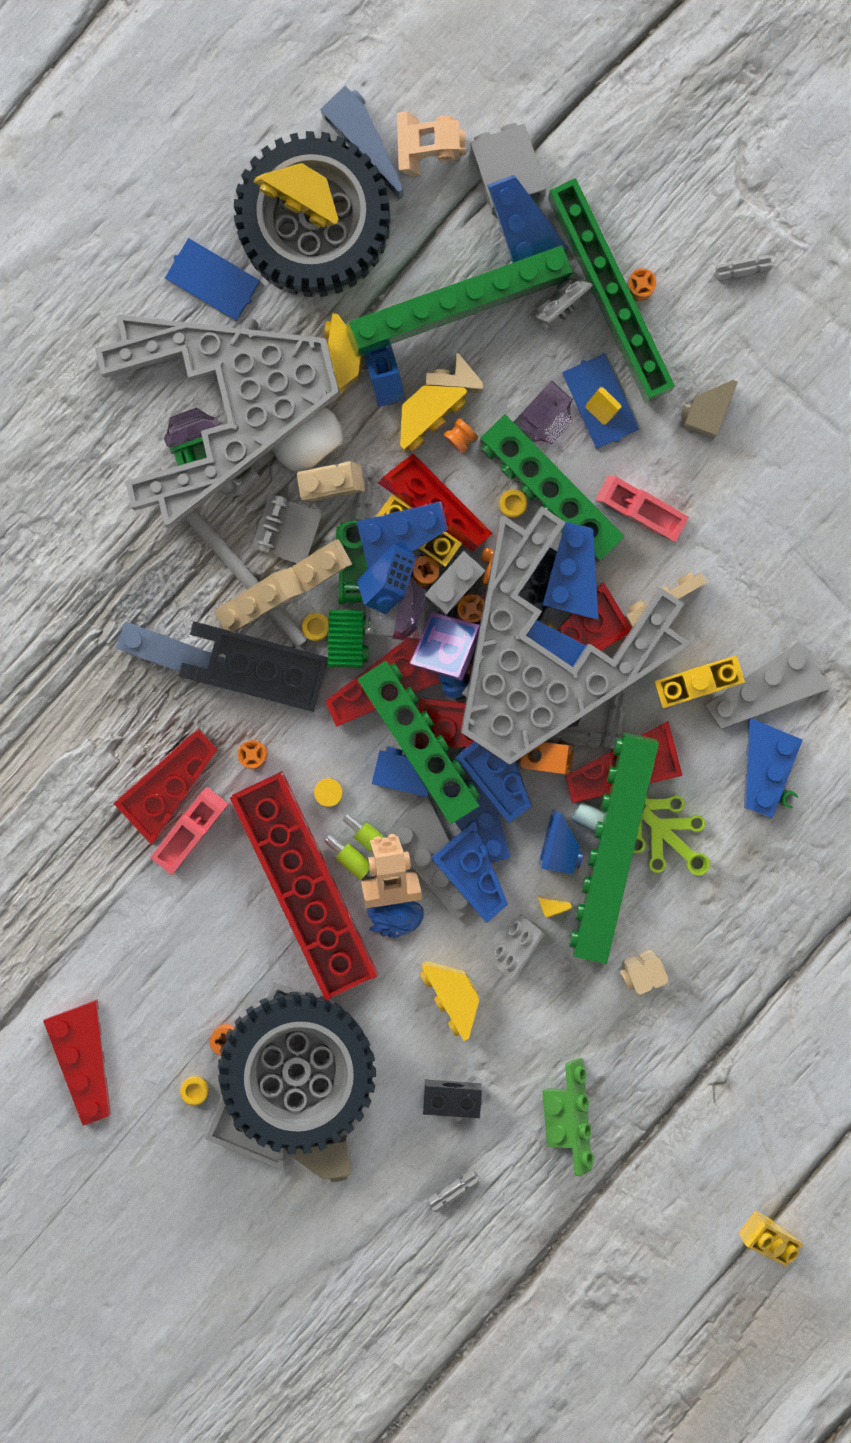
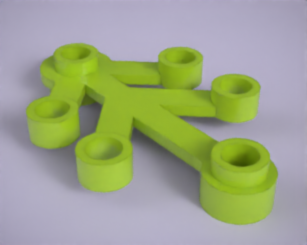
[633,795,710,875]

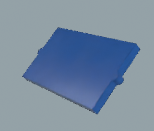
[165,238,260,321]
[562,353,639,449]

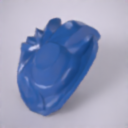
[367,901,424,939]

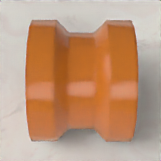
[627,268,657,301]
[443,418,479,454]
[409,556,440,589]
[458,594,484,624]
[237,740,268,769]
[209,1024,235,1055]

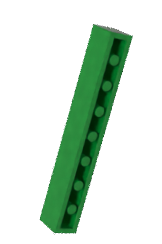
[548,178,675,404]
[346,245,572,357]
[569,732,659,964]

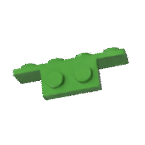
[542,1058,594,1176]

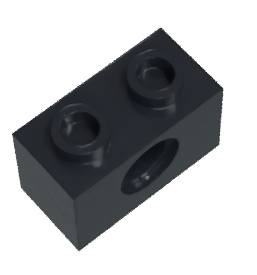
[423,1079,482,1119]

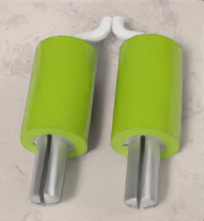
[324,814,386,880]

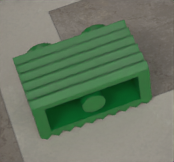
[328,610,370,668]

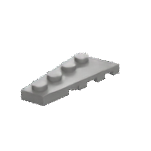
[704,641,831,729]
[385,797,472,920]

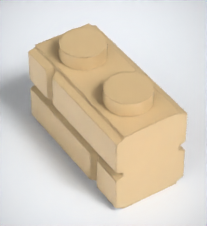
[297,461,365,502]
[620,949,669,995]

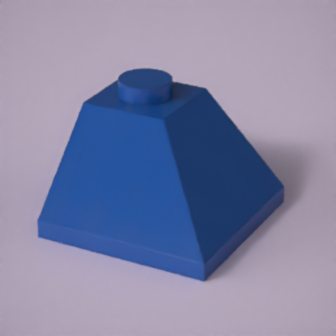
[538,809,583,874]

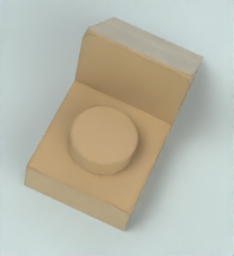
[426,353,483,393]

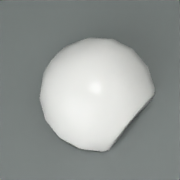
[272,407,343,472]

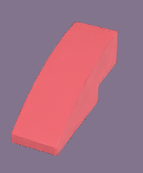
[595,475,689,542]
[150,787,229,875]

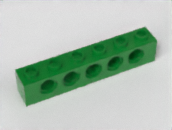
[480,414,625,562]
[357,661,481,825]

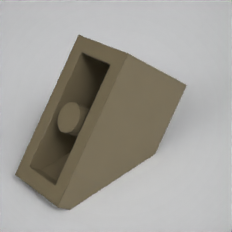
[680,380,738,439]
[290,1135,353,1182]

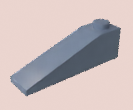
[320,85,404,200]
[116,621,226,672]

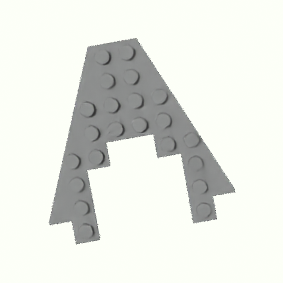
[95,315,340,528]
[461,507,691,764]

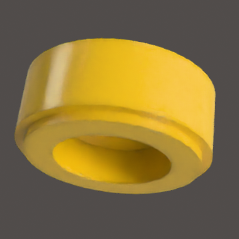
[499,489,528,519]
[302,613,329,641]
[314,778,343,807]
[180,1076,209,1106]

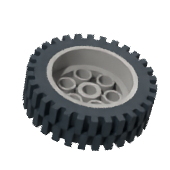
[234,131,391,297]
[218,991,376,1154]

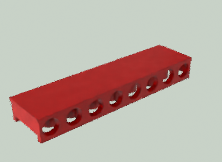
[229,771,379,1000]

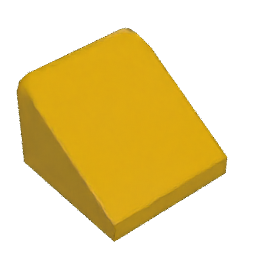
[585,387,621,425]
[537,896,572,918]

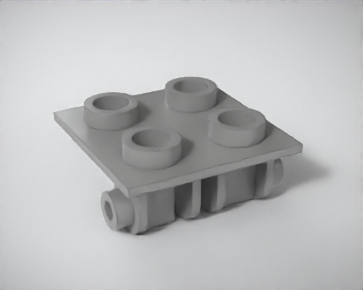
[530,278,593,332]
[251,494,323,563]
[491,914,544,982]

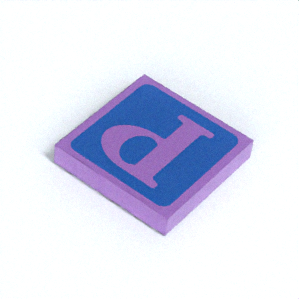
[410,612,480,681]

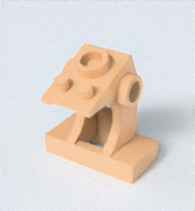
[397,111,466,177]
[361,834,422,908]

